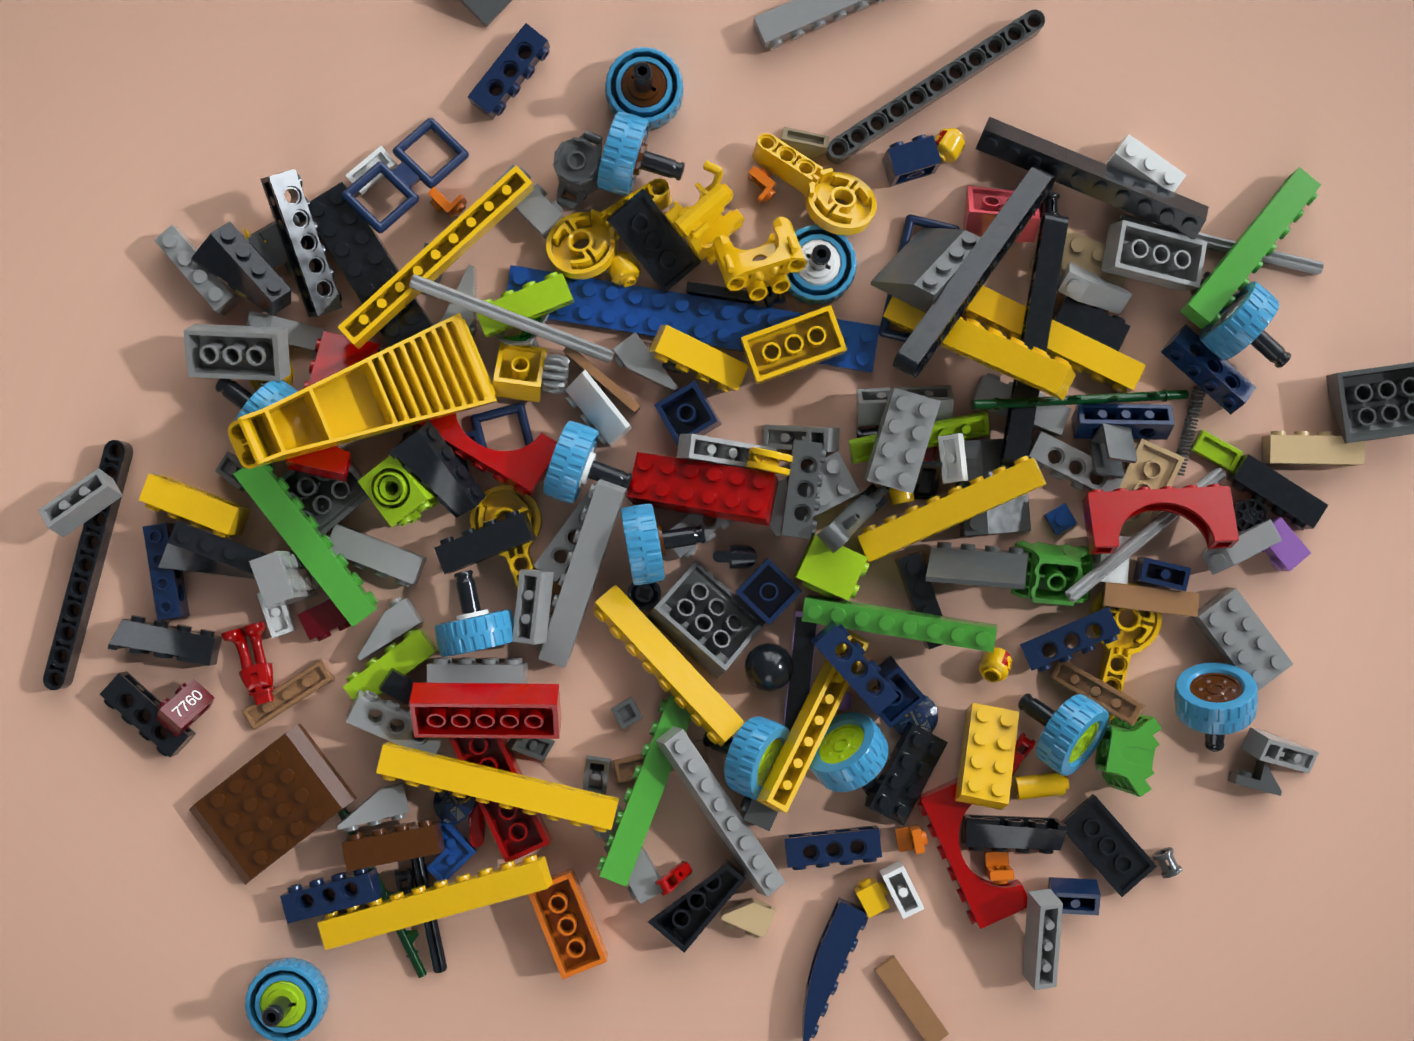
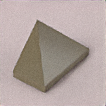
[781,127,829,160]

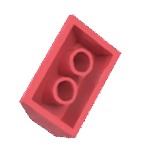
[963,186,1040,243]

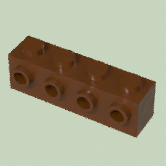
[341,819,445,871]

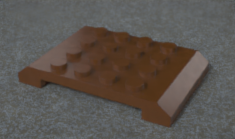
[189,723,357,885]

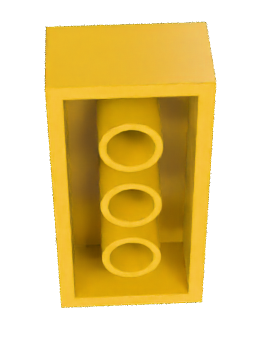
[740,305,847,385]
[138,473,251,538]
[955,703,1019,810]

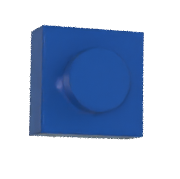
[1044,503,1077,535]

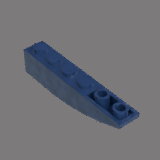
[802,897,868,1041]

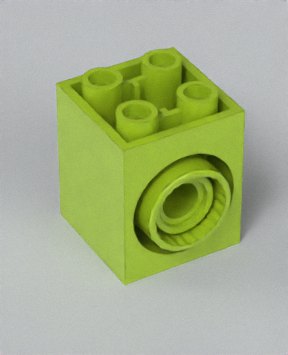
[358,455,439,528]
[793,534,869,601]

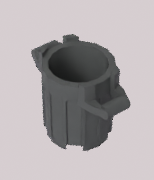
[553,130,603,211]

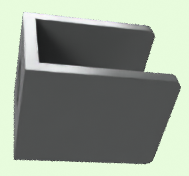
[1089,423,1137,479]

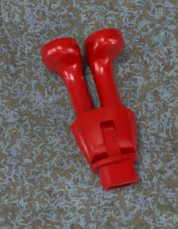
[221,621,274,705]

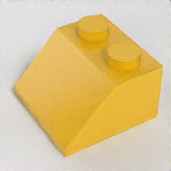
[493,342,547,403]

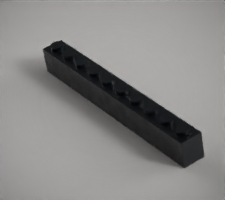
[975,117,1209,239]

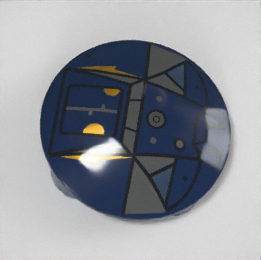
[893,694,938,735]
[433,789,478,824]

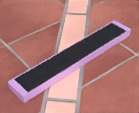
[783,611,818,731]

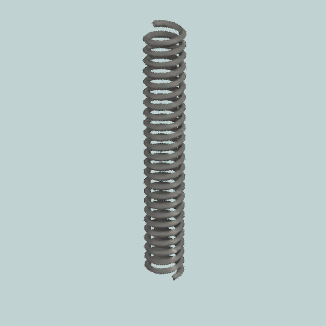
[1176,386,1206,476]

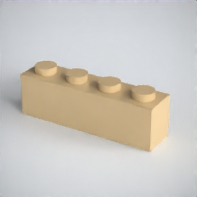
[1262,431,1365,466]

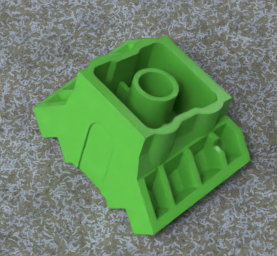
[1011,540,1093,606]
[1094,714,1162,797]

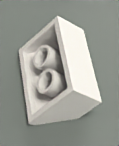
[1106,134,1186,192]
[565,370,632,446]

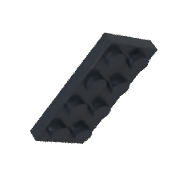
[606,189,700,293]
[865,722,948,825]
[1061,794,1157,897]

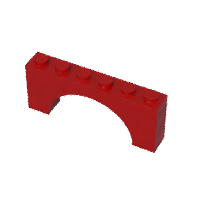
[285,331,380,482]
[412,413,557,497]
[1082,484,1239,555]
[917,778,1028,929]

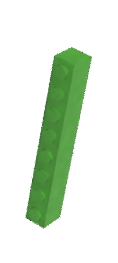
[1180,167,1321,329]
[233,463,379,627]
[802,595,997,652]
[596,695,691,887]

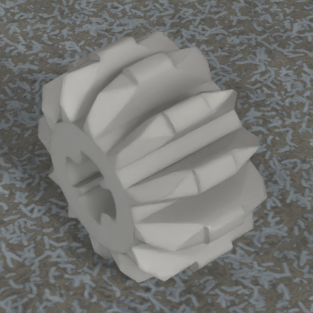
[542,354,570,394]

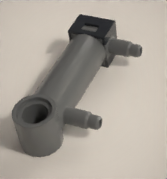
[817,483,889,553]

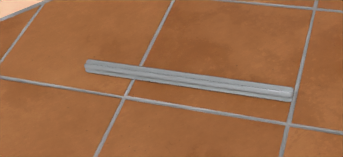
[1118,214,1324,275]
[409,274,614,363]
[1065,468,1226,602]

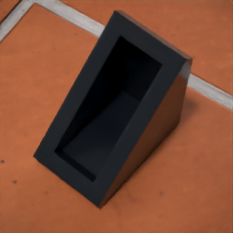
[913,461,942,500]

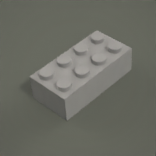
[1101,220,1207,292]
[183,324,291,381]
[864,386,941,494]
[769,451,860,537]
[249,551,318,608]
[1192,587,1293,691]
[427,657,528,683]

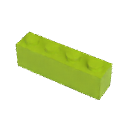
[476,272,575,338]
[343,628,439,700]

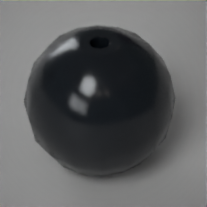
[744,643,794,692]

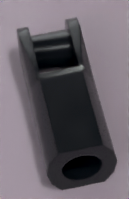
[395,868,414,895]

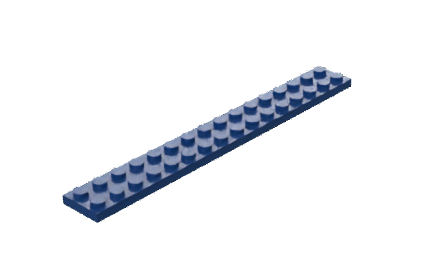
[506,265,880,373]

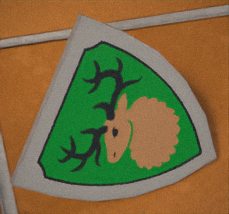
[495,314,549,347]

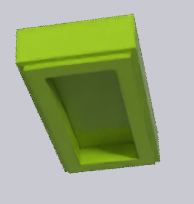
[1190,430,1244,473]

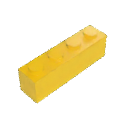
[649,325,749,393]

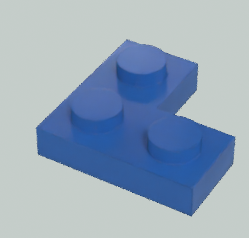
[426,820,478,881]

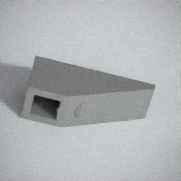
[337,782,409,832]

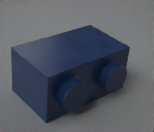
[1132,557,1192,591]
[1048,877,1101,916]

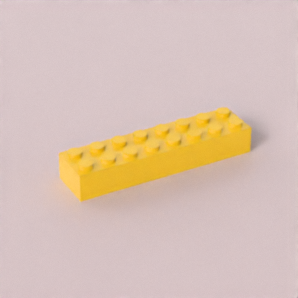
[883,296,1076,401]

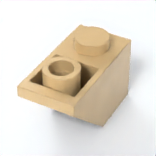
[721,898,776,938]

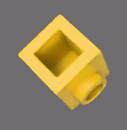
[854,877,890,918]

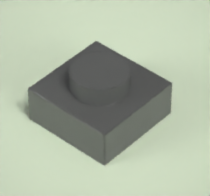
[611,697,643,729]

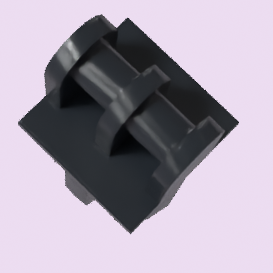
[713,545,757,569]

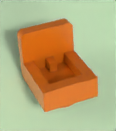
[748,165,776,205]
[428,187,467,218]
[895,824,928,854]
[984,851,1014,884]

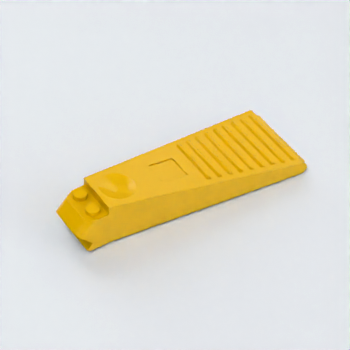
[228,313,497,469]

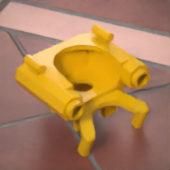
[664,160,745,265]
[712,217,807,301]

